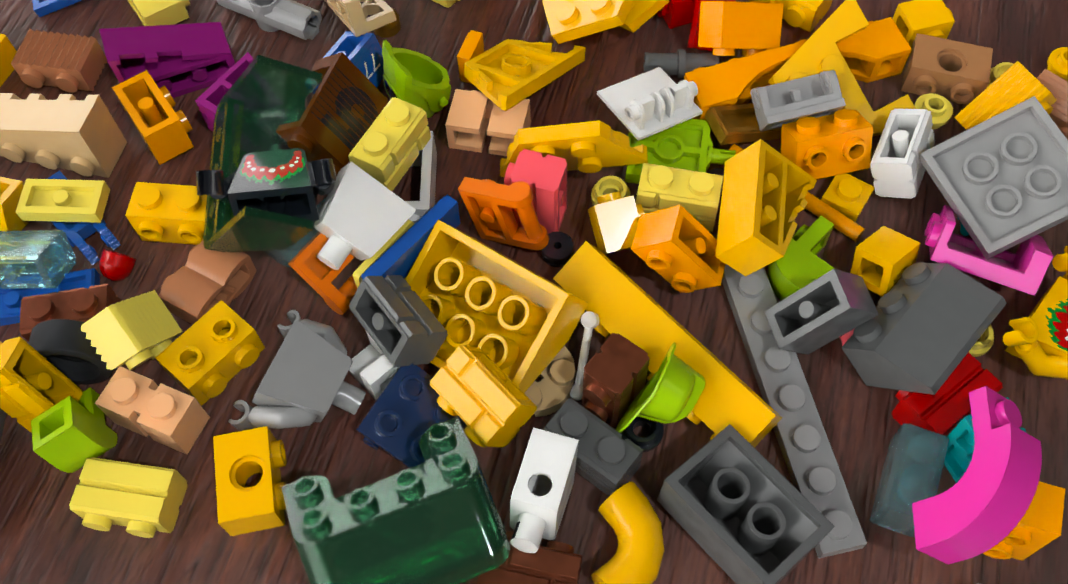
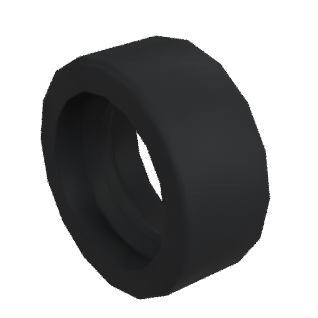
[28,319,112,385]

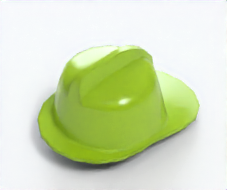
[616,342,705,433]

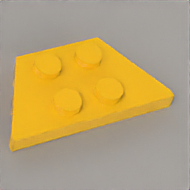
[464,39,586,111]
[500,120,648,177]

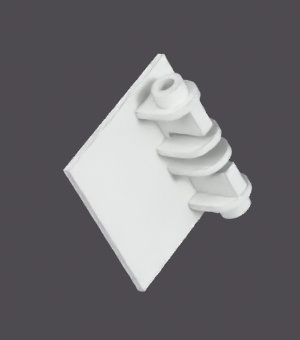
[597,67,703,141]

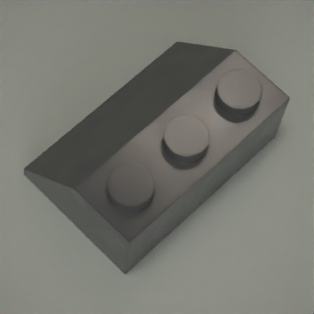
[842,262,1007,395]
[657,424,835,584]

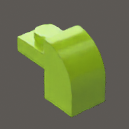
[767,216,835,301]
[31,387,118,473]

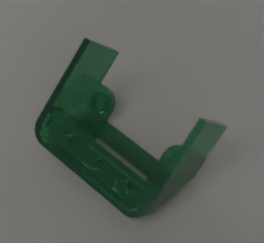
[203,55,322,252]

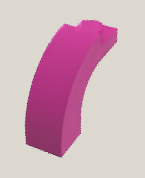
[912,386,1042,565]

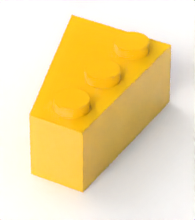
[715,139,817,277]

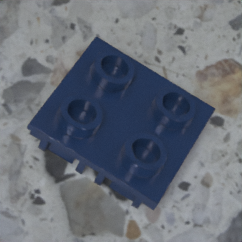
[356,363,466,481]

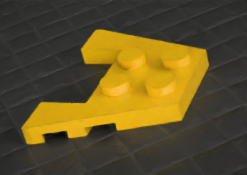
[542,0,634,44]
[768,0,916,136]

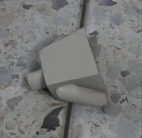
[228,310,366,431]

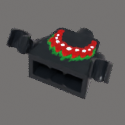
[196,143,337,228]

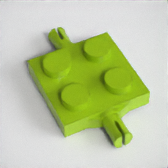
[625,119,736,184]

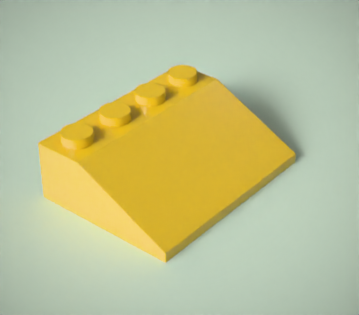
[405,219,589,393]

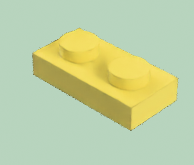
[15,179,110,223]

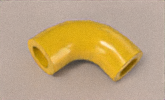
[591,481,665,584]

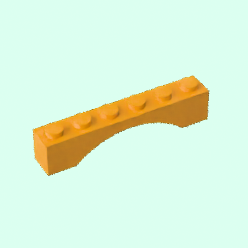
[684,17,912,120]

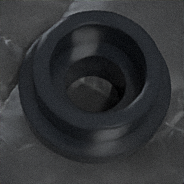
[620,416,664,452]

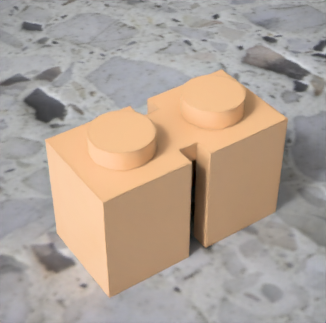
[445,89,531,156]
[94,366,210,455]

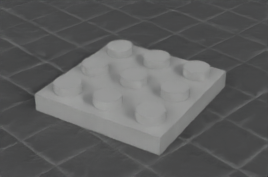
[920,96,1068,259]

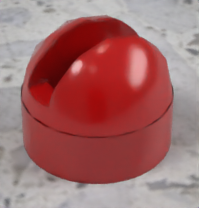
[99,249,136,281]

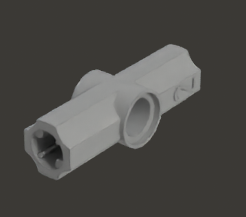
[216,0,322,40]

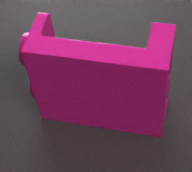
[924,205,1053,296]

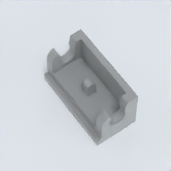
[750,70,846,132]

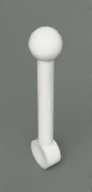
[570,311,600,401]

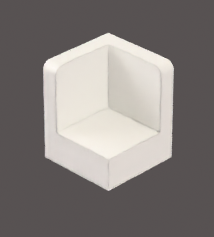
[349,331,400,400]

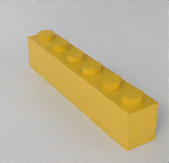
[553,241,783,448]

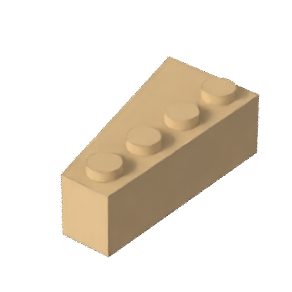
[0,93,127,178]

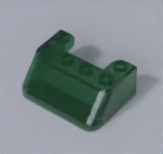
[281,417,511,584]

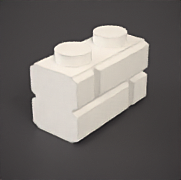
[870,108,935,199]

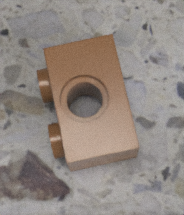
[901,33,993,105]

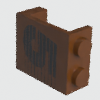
[276,52,389,176]

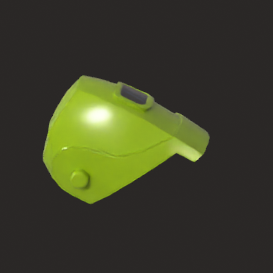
[382,40,451,118]

